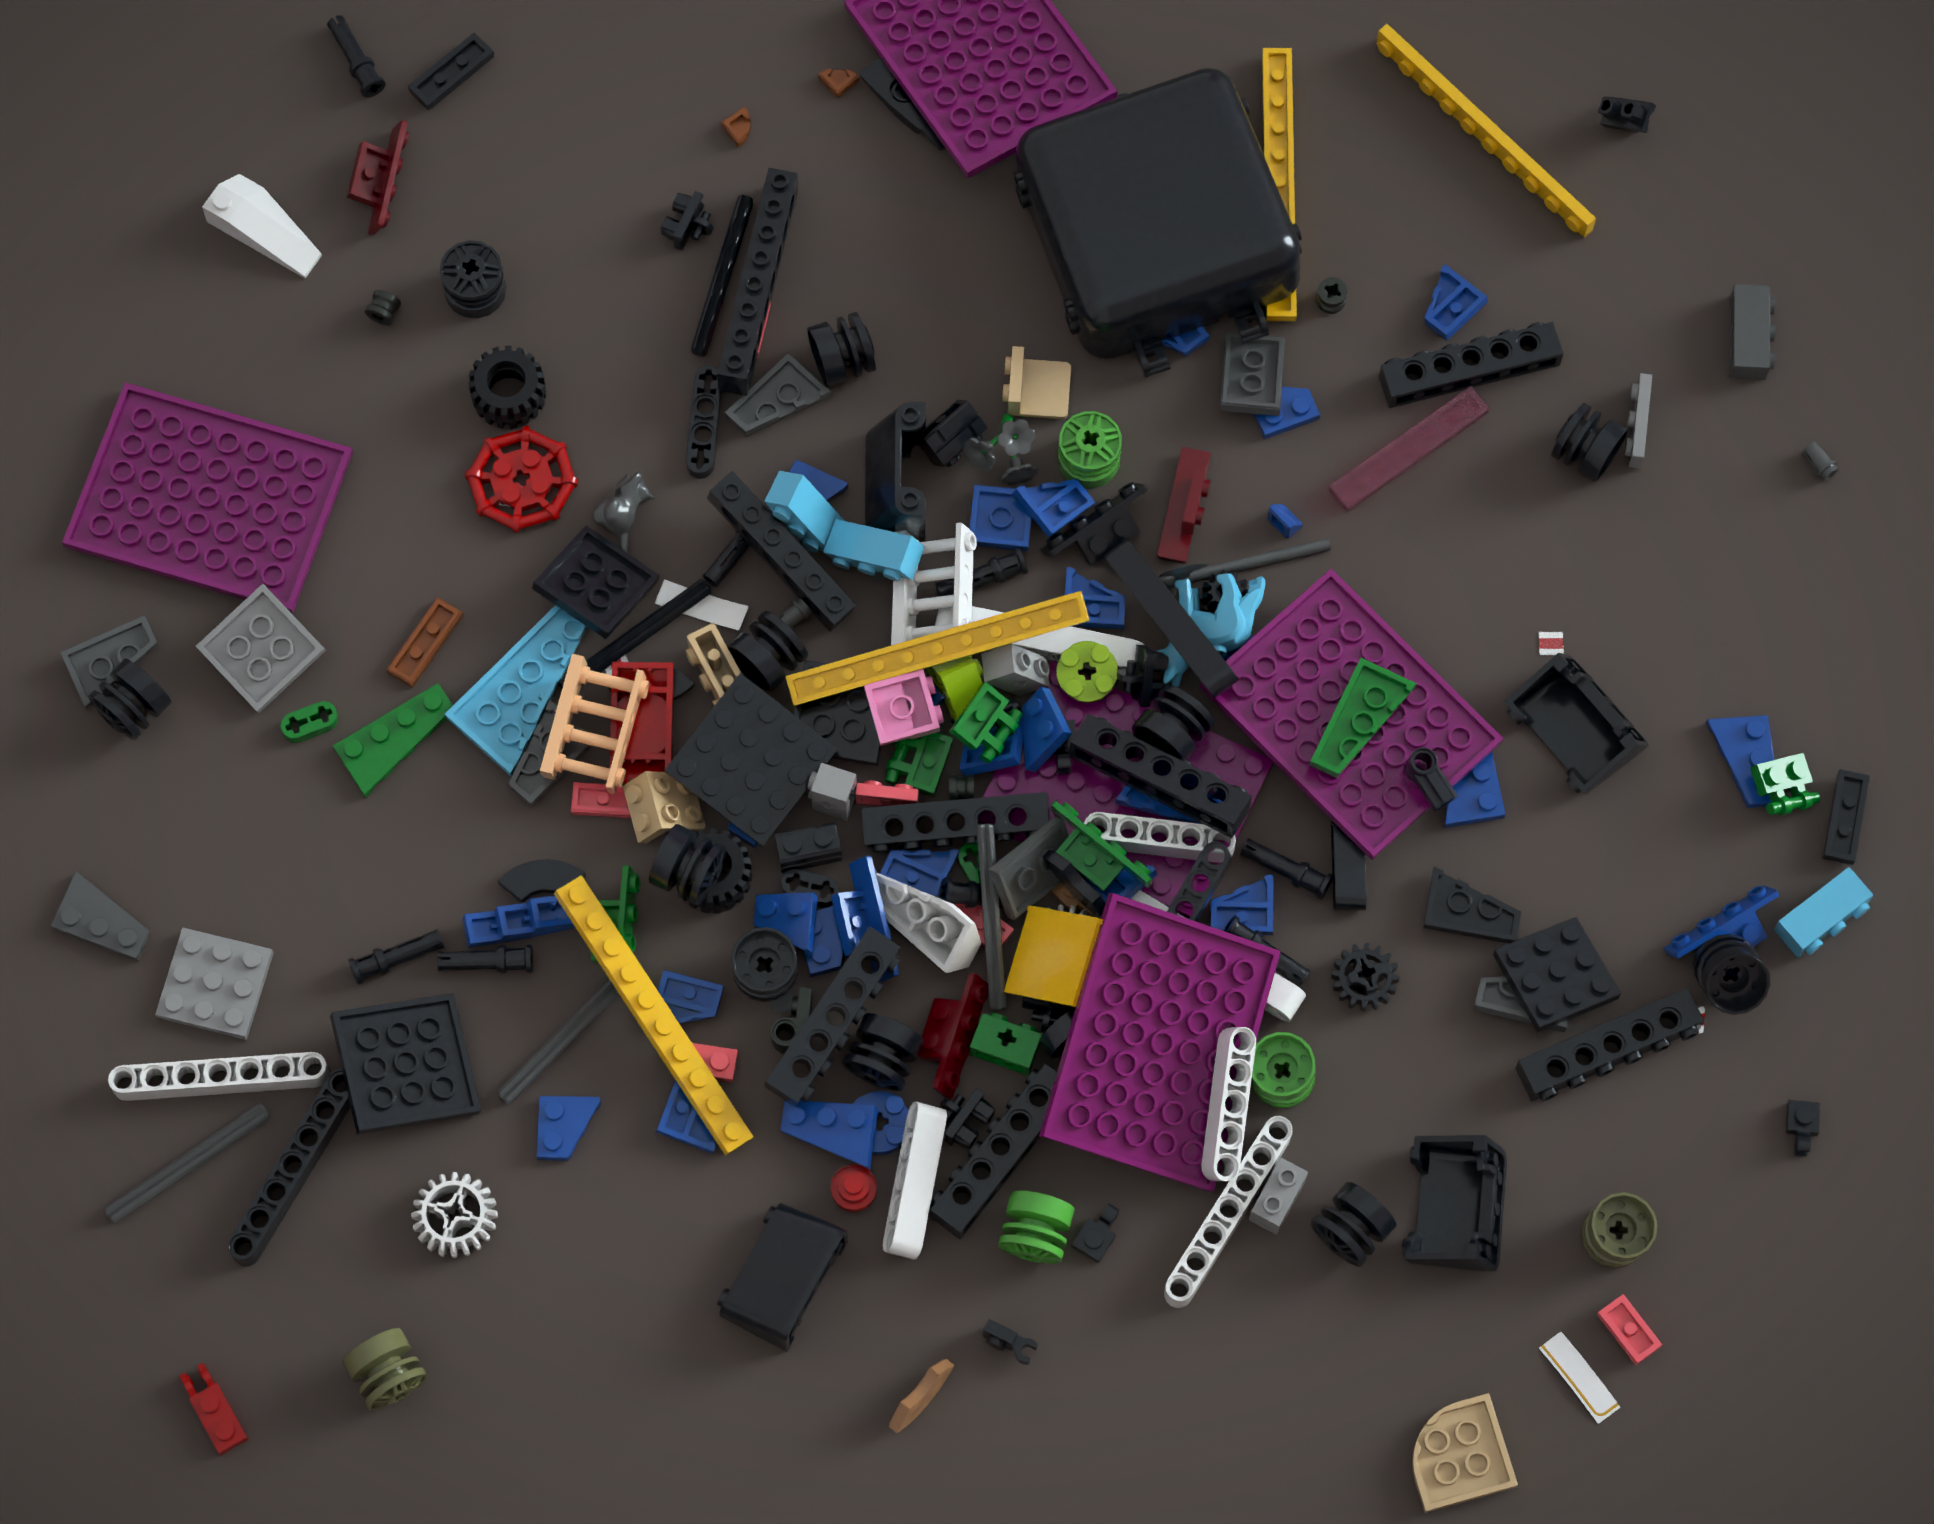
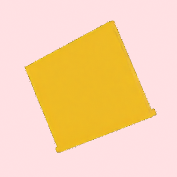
[1004,905,1103,1007]

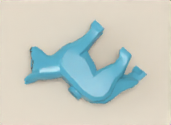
[1157,573,1265,687]

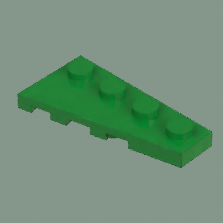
[1309,658,1417,778]
[333,683,453,798]

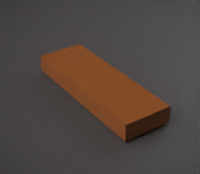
[386,597,464,688]

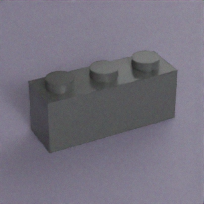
[1730,284,1775,380]

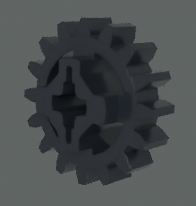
[1331,943,1400,1012]

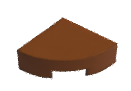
[818,68,859,98]
[721,106,751,148]

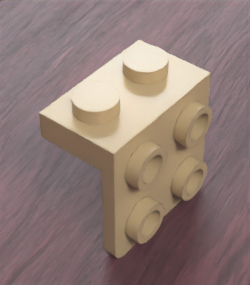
[1002,346,1071,419]
[622,771,705,843]

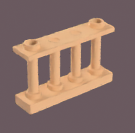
[540,654,649,794]

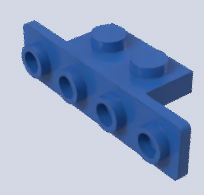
[831,856,899,982]
[1664,885,1779,959]

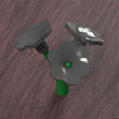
[963,414,1038,485]

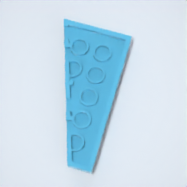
[445,605,588,777]

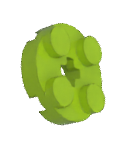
[1057,641,1118,703]

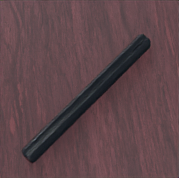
[691,195,753,357]
[558,579,711,689]

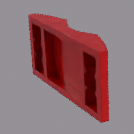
[609,662,674,785]

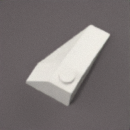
[202,174,322,279]
[876,873,981,973]

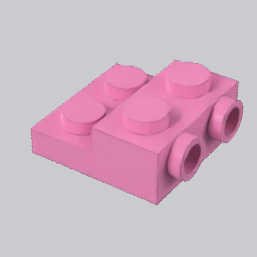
[864,669,944,746]

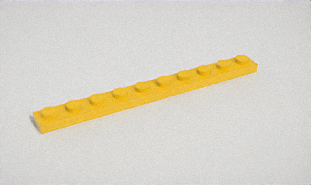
[1376,24,1596,238]
[1262,48,1297,321]
[785,591,1090,706]
[554,875,753,1156]

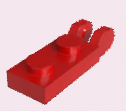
[179,1363,249,1456]

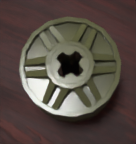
[1581,1192,1658,1268]
[342,1328,428,1411]

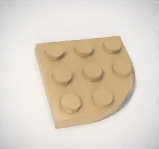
[1412,1393,1518,1513]

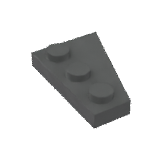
[60,615,158,709]
[508,700,592,807]
[51,871,150,962]
[1473,976,1568,1033]

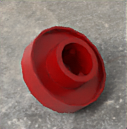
[830,1164,877,1212]

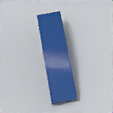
[462,896,576,948]

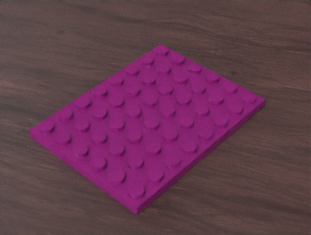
[844,0,1118,179]
[62,382,353,614]
[1199,569,1504,860]
[980,660,1274,918]
[1039,893,1281,1192]

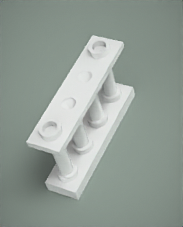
[891,523,977,645]

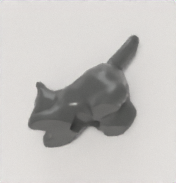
[593,471,655,554]

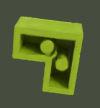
[927,655,983,722]

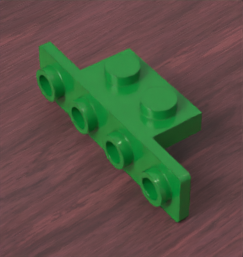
[1051,801,1152,893]
[591,865,641,963]

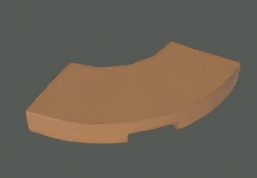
[889,1359,955,1433]

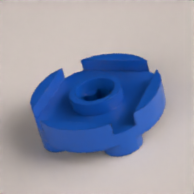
[854,1091,909,1155]

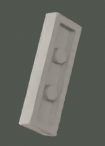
[1624,373,1652,469]

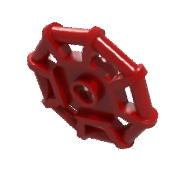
[465,426,578,533]

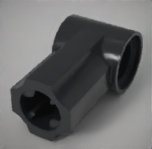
[1404,747,1458,811]

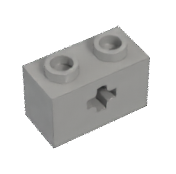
[981,643,1049,696]
[807,763,857,821]
[1249,1157,1308,1235]

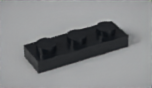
[408,33,494,111]
[1823,769,1870,865]

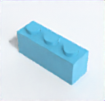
[764,471,845,553]
[823,519,925,581]
[1774,867,1873,958]

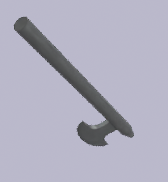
[1158,538,1331,588]

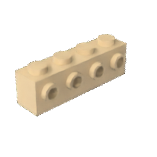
[685,622,741,706]

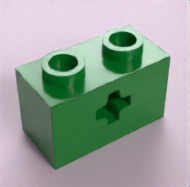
[970,1013,1042,1076]

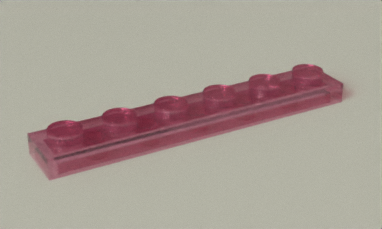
[1329,386,1490,512]

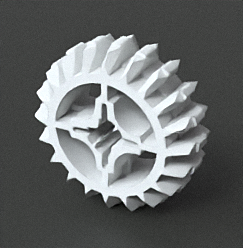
[411,1172,498,1258]

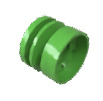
[1058,411,1122,489]
[1251,1032,1315,1108]
[998,1191,1075,1264]

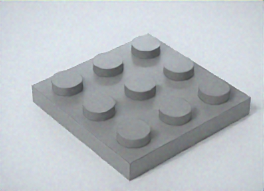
[196,584,326,713]
[155,927,274,1040]

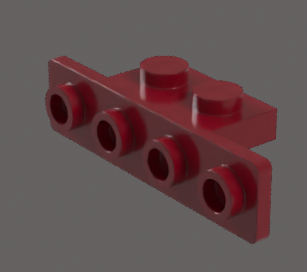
[347,120,409,235]
[1157,447,1211,564]
[918,973,988,1099]

